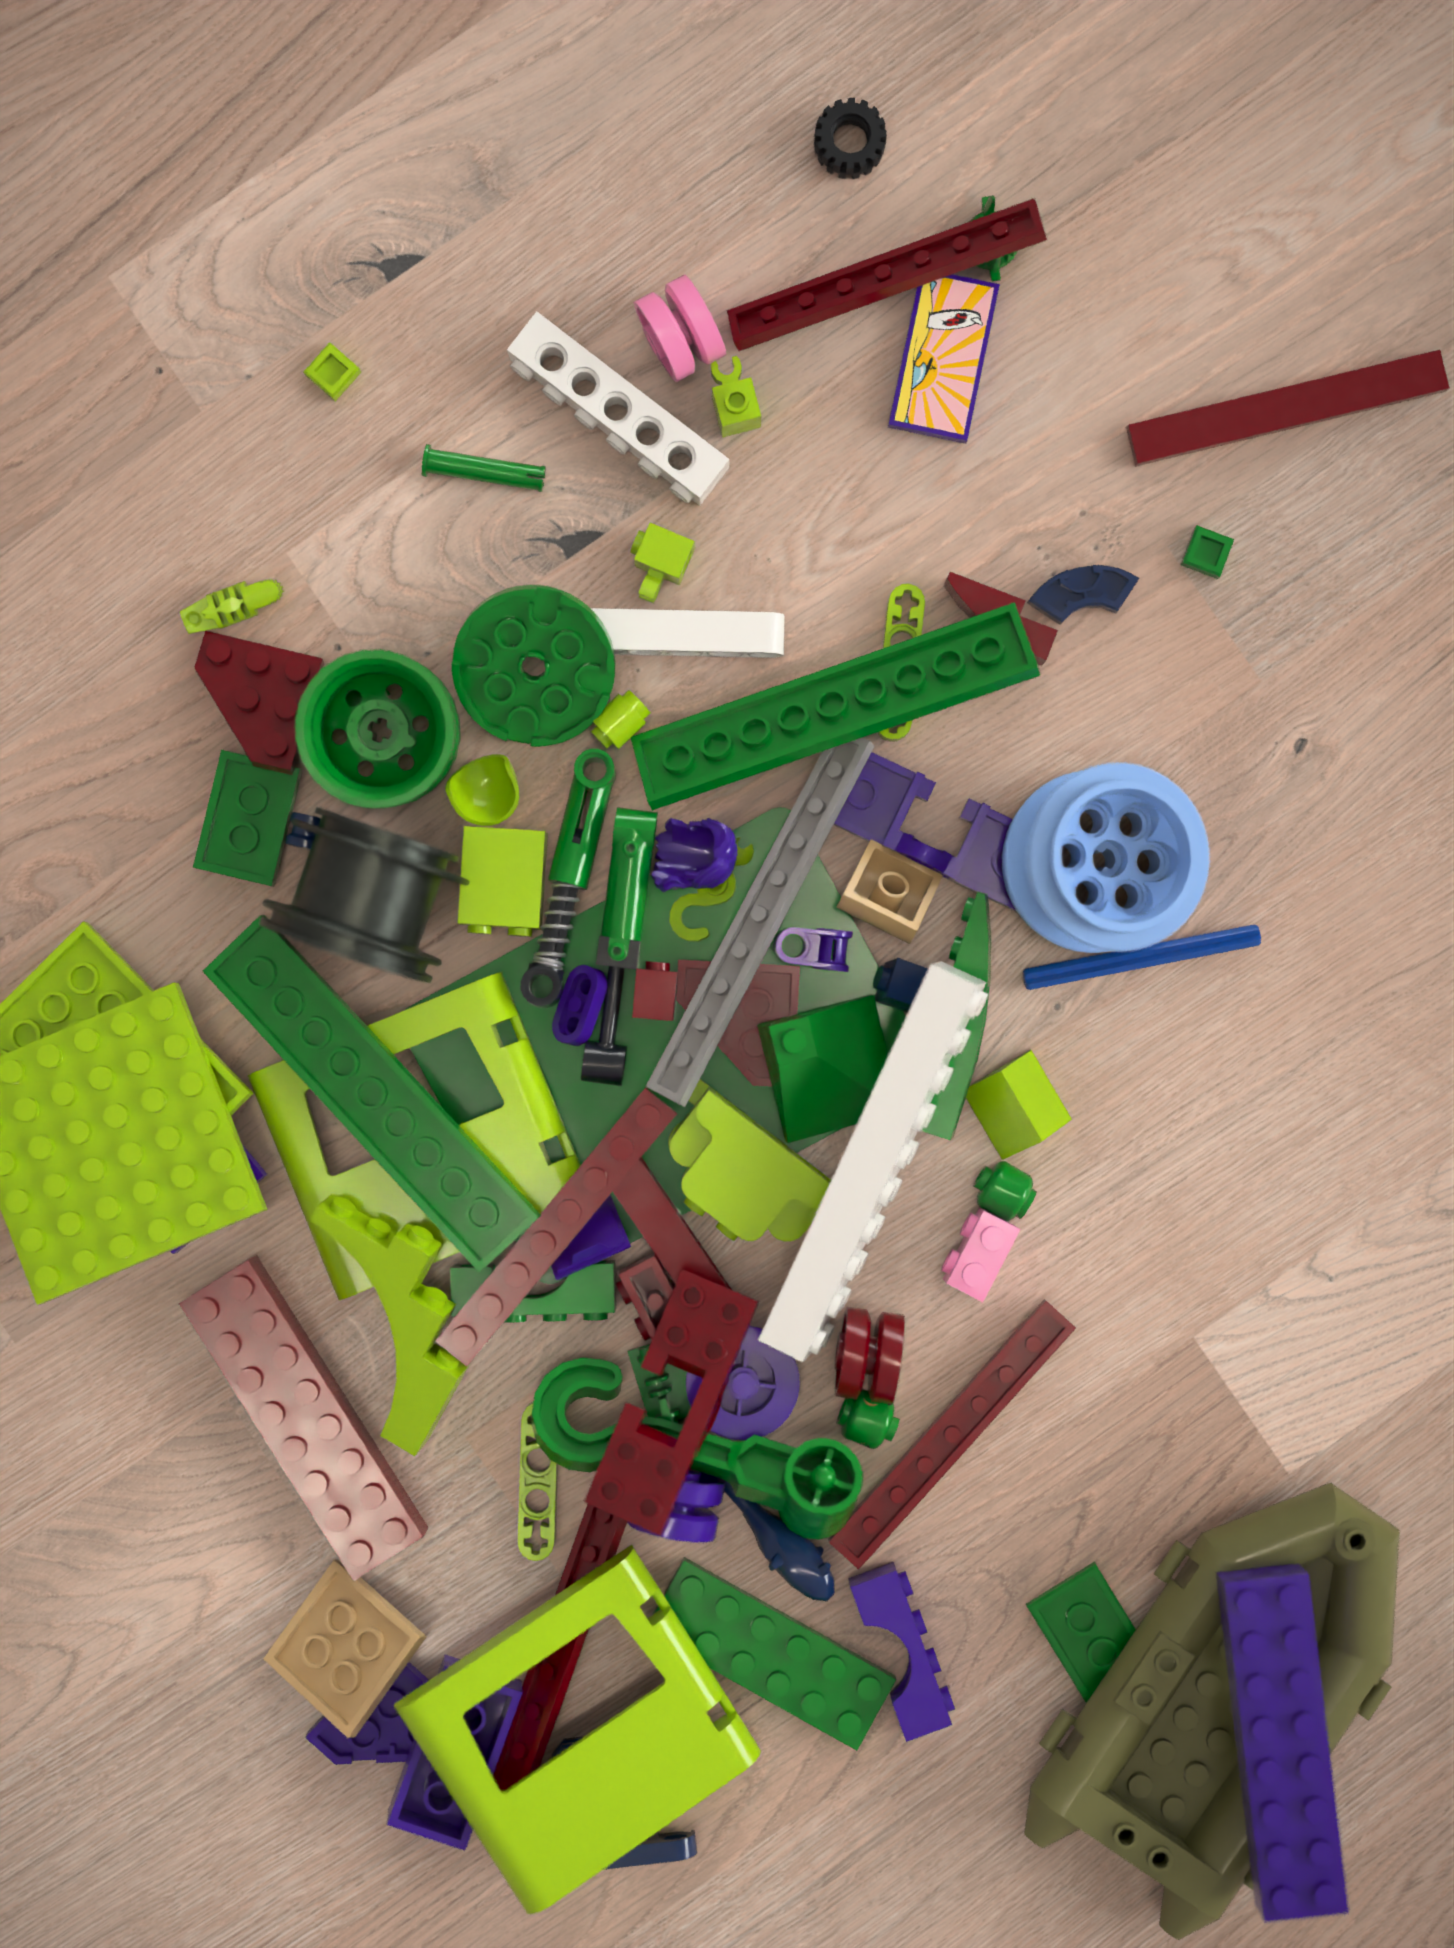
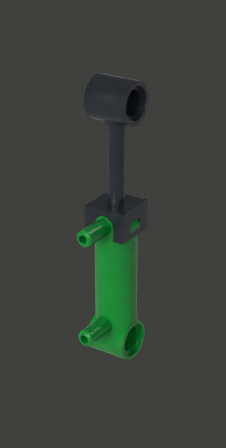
[581,807,658,1086]

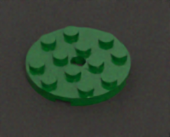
[452,585,616,747]

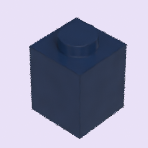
[873,958,928,1013]

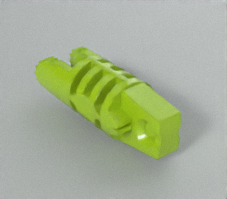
[180,579,284,634]

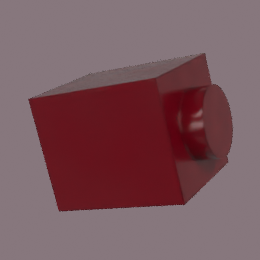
[632,961,678,1021]

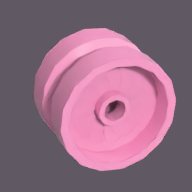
[634,275,726,382]

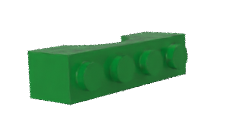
[450,1260,616,1323]

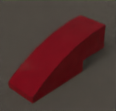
[944,572,1058,666]

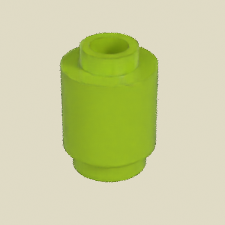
[591,690,651,749]

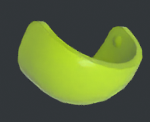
[445,754,519,826]

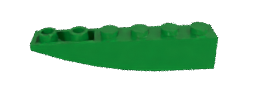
[922,891,991,1140]

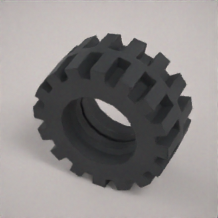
[814,98,887,179]

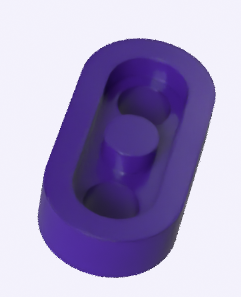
[552,965,607,1046]

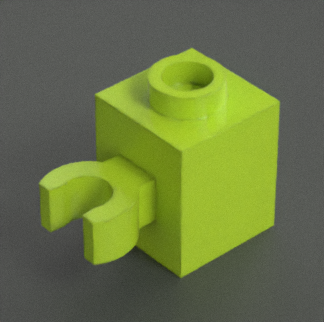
[711,356,762,438]
[630,523,695,604]

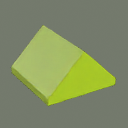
[966,1050,1072,1160]

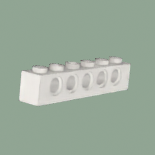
[507,311,729,505]

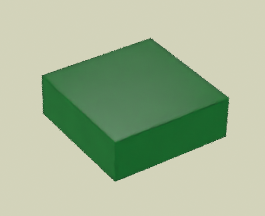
[1180,525,1234,579]

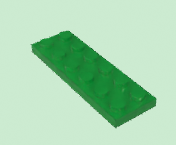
[652,1557,897,1751]

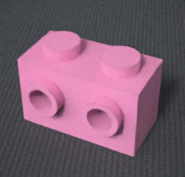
[941,1207,1020,1302]

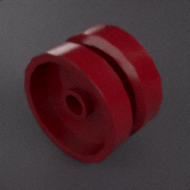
[834,1307,905,1404]

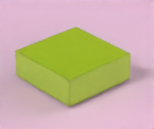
[303,342,361,402]

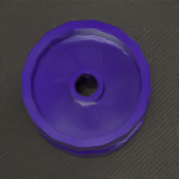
[627,1469,726,1543]

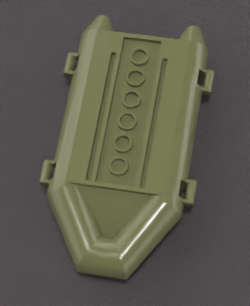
[1024,1483,1400,1940]

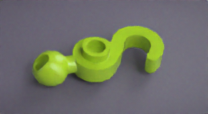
[669,837,754,942]

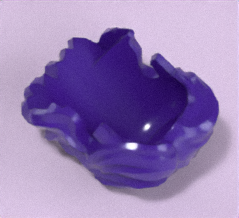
[651,818,737,892]

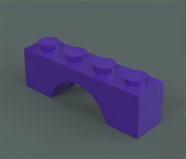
[848,1562,956,1742]

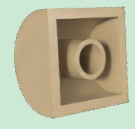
[836,839,943,944]

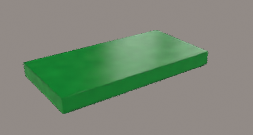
[1026,1562,1136,1703]

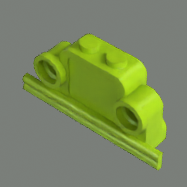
[668,1079,832,1242]

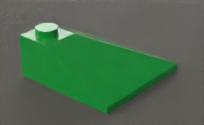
[757,994,888,1143]

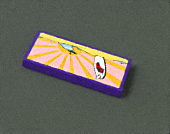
[888,274,1000,444]

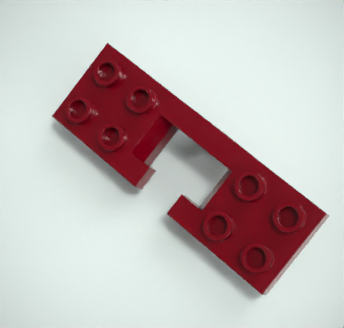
[584,1269,759,1536]

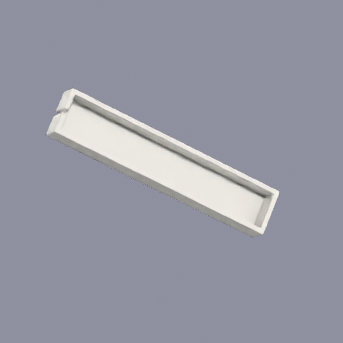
[758,962,988,1362]

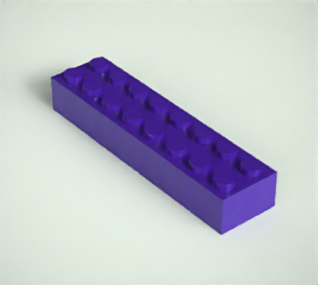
[1216,1563,1349,1922]

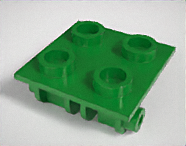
[627,1344,691,1423]

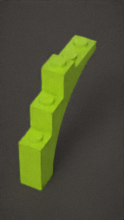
[310,1195,470,1457]

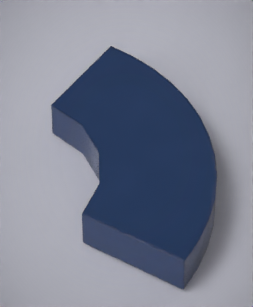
[1027,565,1140,625]

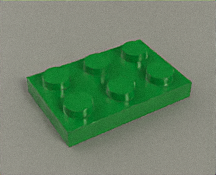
[193,750,303,887]

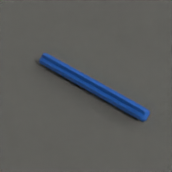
[1023,924,1261,990]

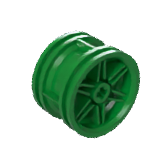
[295,650,461,808]

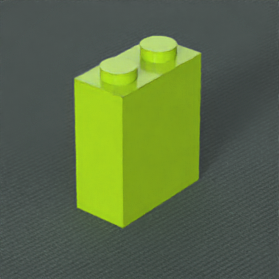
[458,826,548,937]

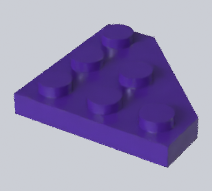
[305,1662,429,1765]

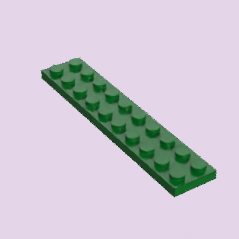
[631,602,1041,810]
[202,915,541,1273]

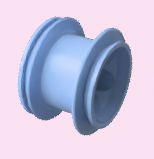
[1002,763,1209,953]

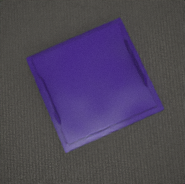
[551,1194,631,1280]

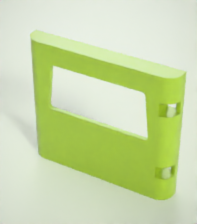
[248,972,581,1300]
[394,1544,761,1914]

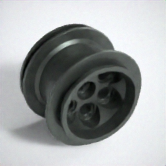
[259,807,470,983]

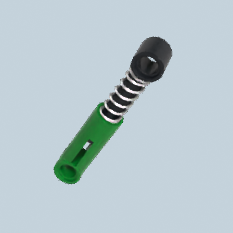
[520,749,616,1008]

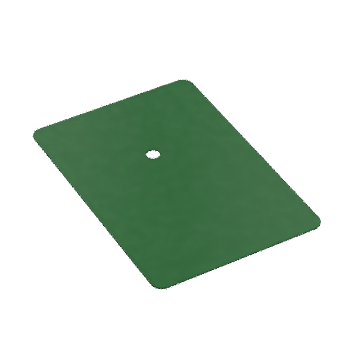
[405,807,906,1284]

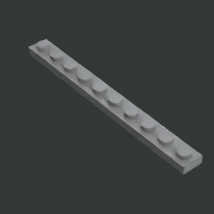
[646,738,874,1107]

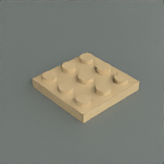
[263,1559,427,1738]

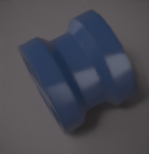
[285,812,321,850]

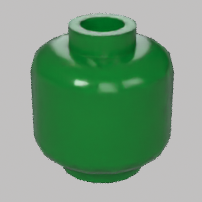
[973,1161,1037,1221]

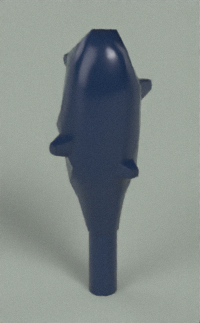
[724,1481,835,1601]

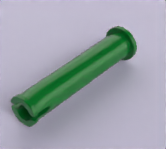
[422,444,546,492]

